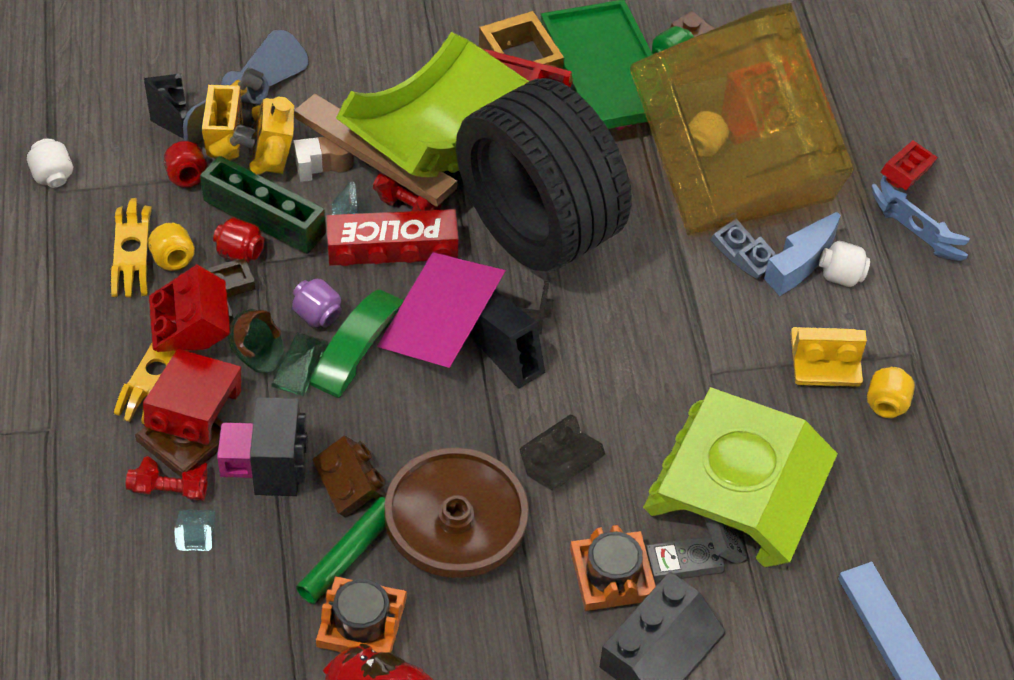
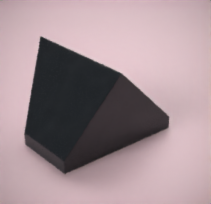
[144,73,187,139]

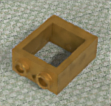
[479,11,564,69]

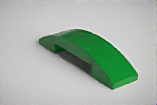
[309,289,404,399]

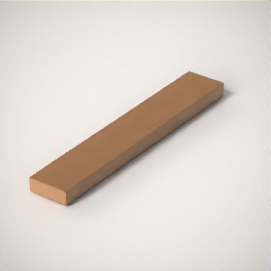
[294,94,457,207]

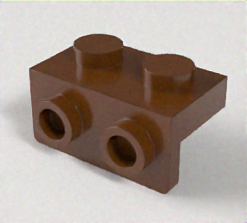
[312,435,386,518]

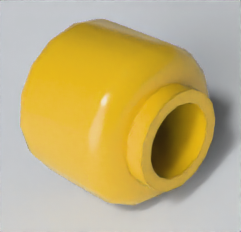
[148,222,195,271]
[867,367,915,418]

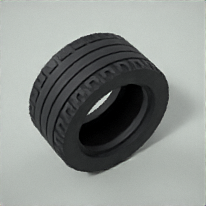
[456,78,632,272]

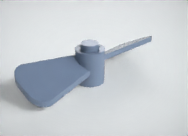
[183,30,308,144]

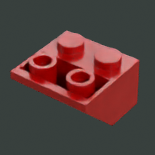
[149,264,231,352]

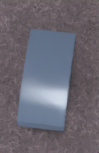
[710,218,777,279]

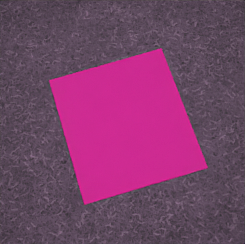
[377,253,506,368]

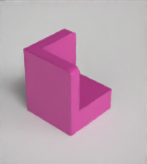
[217,423,253,478]

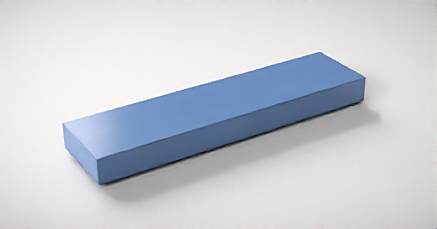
[838,562,941,680]

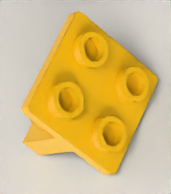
[791,327,867,387]

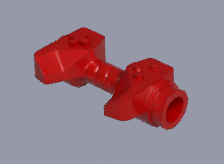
[373,173,441,211]
[126,456,208,501]

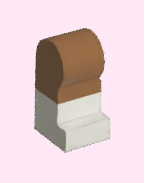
[294,137,354,182]

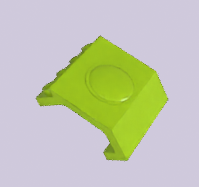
[643,387,838,567]

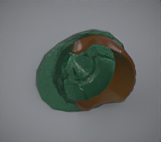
[227,309,285,373]

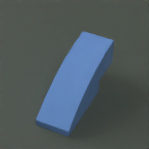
[764,212,841,296]

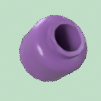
[292,279,342,327]

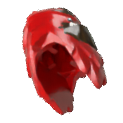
[323,644,433,680]

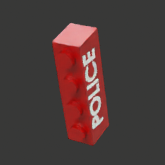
[326,209,458,266]

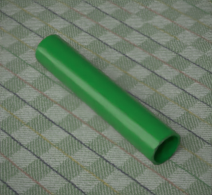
[296,497,386,604]

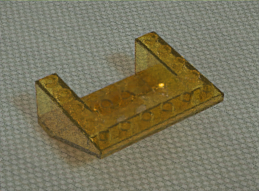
[630,3,854,235]

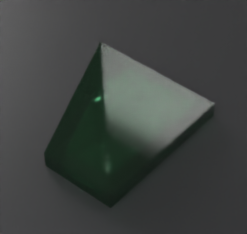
[272,332,328,396]

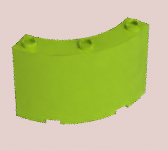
[336,32,529,177]

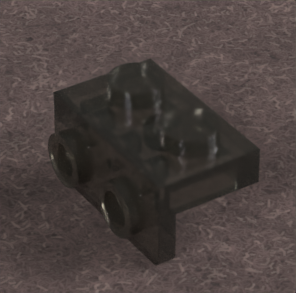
[520,414,605,491]

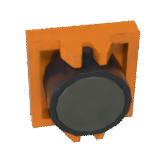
[570,525,656,611]
[316,576,407,653]

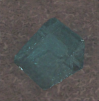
[332,182,358,215]
[175,510,216,551]

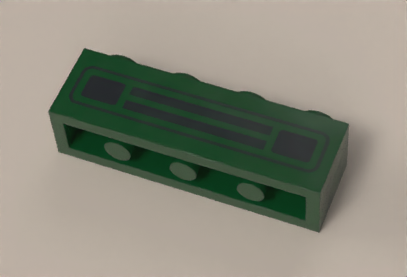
[200,156,326,254]

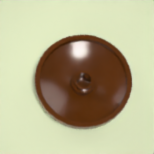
[384,448,528,578]

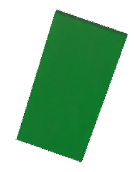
[541,0,680,129]

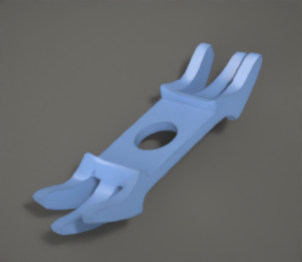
[871,175,970,261]

